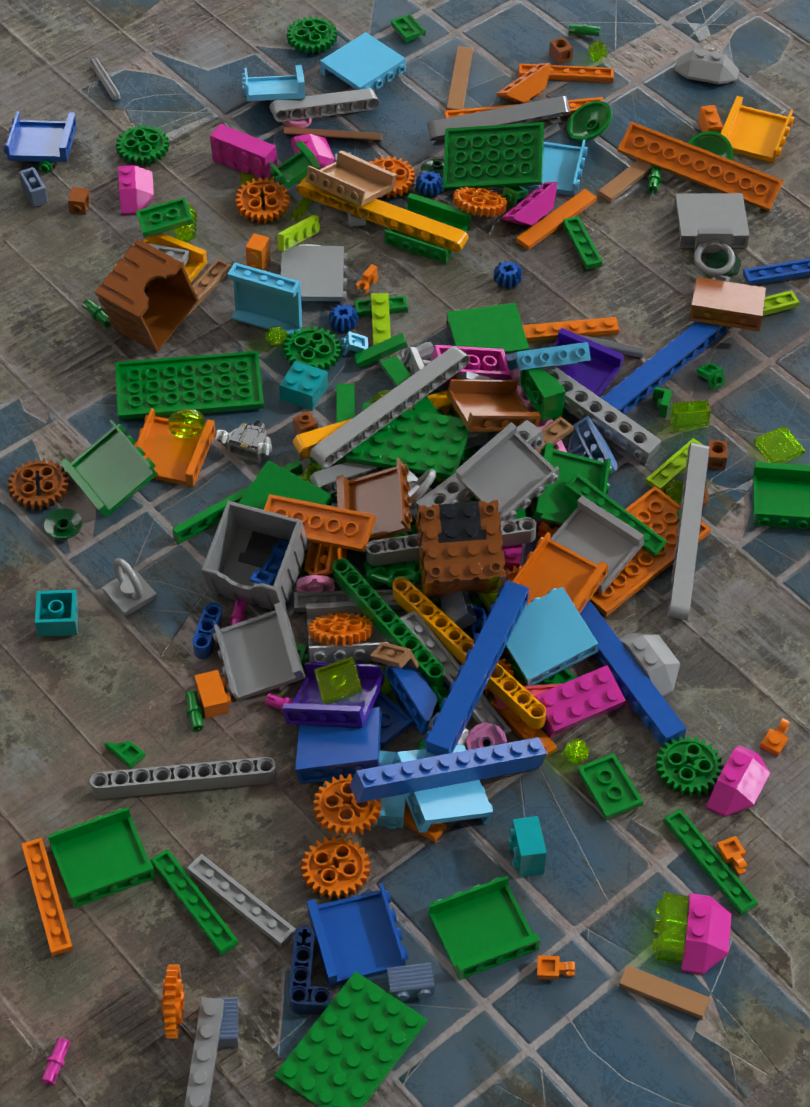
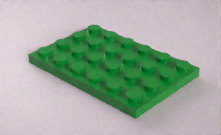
[443,122,544,191]
[346,402,470,479]
[274,971,428,1107]

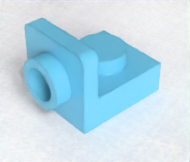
[340,331,368,356]

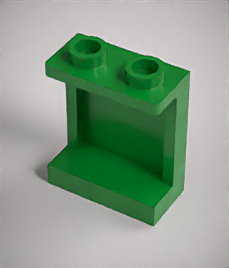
[269,140,321,189]

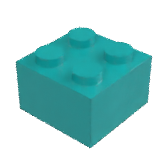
[279,361,328,411]
[35,589,79,637]
[508,816,547,878]

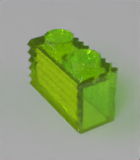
[670,399,711,429]

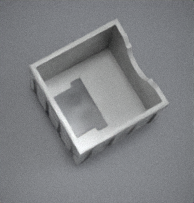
[201,501,309,610]

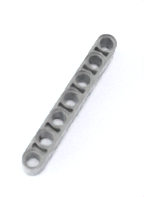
[270,88,379,122]

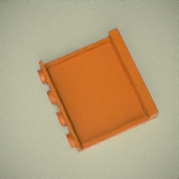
[134,408,216,487]
[511,532,608,613]

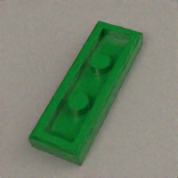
[354,296,408,317]
[354,332,408,368]

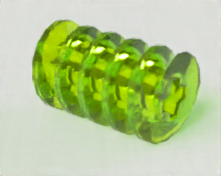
[175,204,197,241]

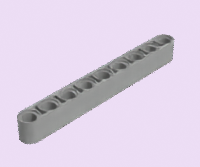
[427,96,570,141]
[366,517,536,566]
[90,757,276,799]

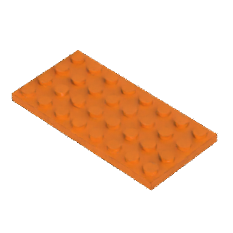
[590,486,711,617]

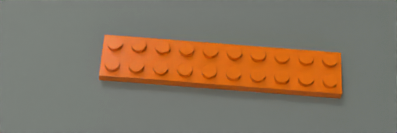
[617,121,783,212]

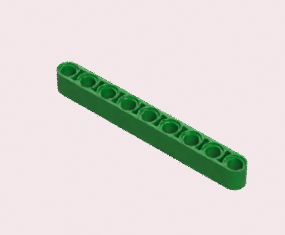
[333,558,444,688]

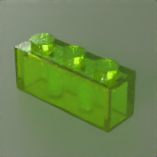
[652,892,689,964]

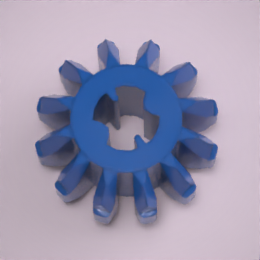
[415,170,443,198]
[493,260,523,289]
[328,304,358,333]

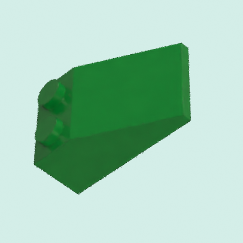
[519,368,566,422]

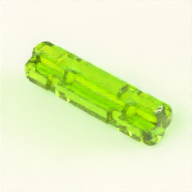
[292,197,312,221]

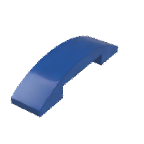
[249,538,289,586]

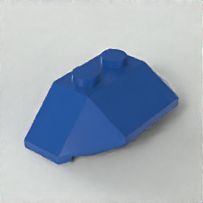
[384,665,438,734]

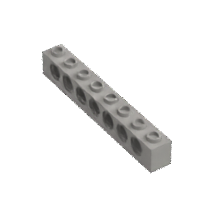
[539,365,662,464]
[415,420,544,513]

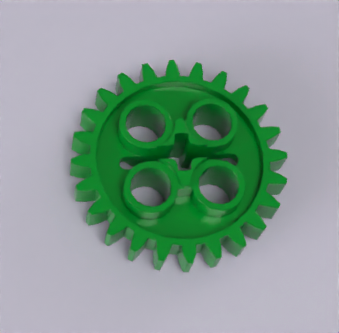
[287,16,337,54]
[116,124,170,166]
[283,326,341,370]
[656,735,723,797]

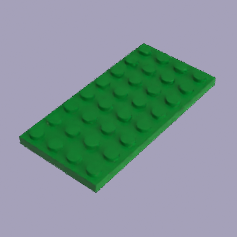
[115,351,264,420]

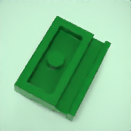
[391,13,426,43]

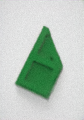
[104,741,146,769]

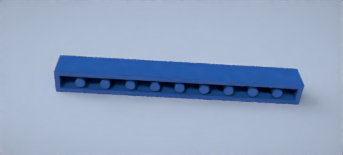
[600,321,728,415]
[424,580,529,756]
[580,600,687,748]
[350,737,547,803]

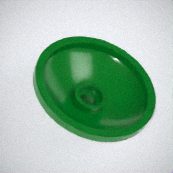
[567,101,612,141]
[688,131,733,161]

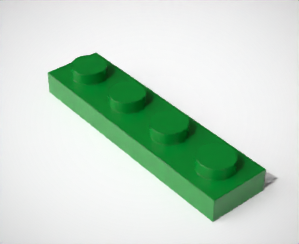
[563,216,603,270]

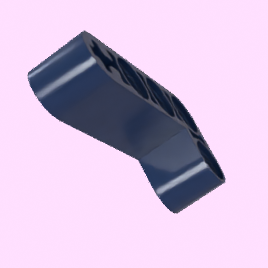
[289,926,331,1015]

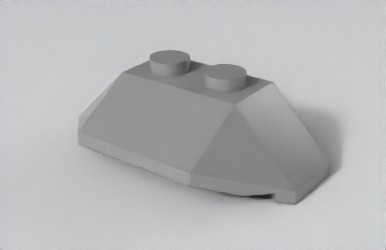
[674,49,739,84]
[619,633,680,697]

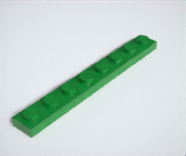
[172,459,303,545]

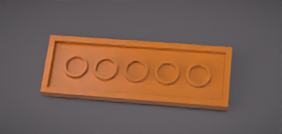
[264,494,376,552]

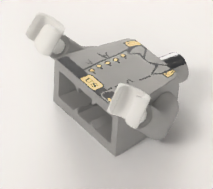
[215,420,272,464]

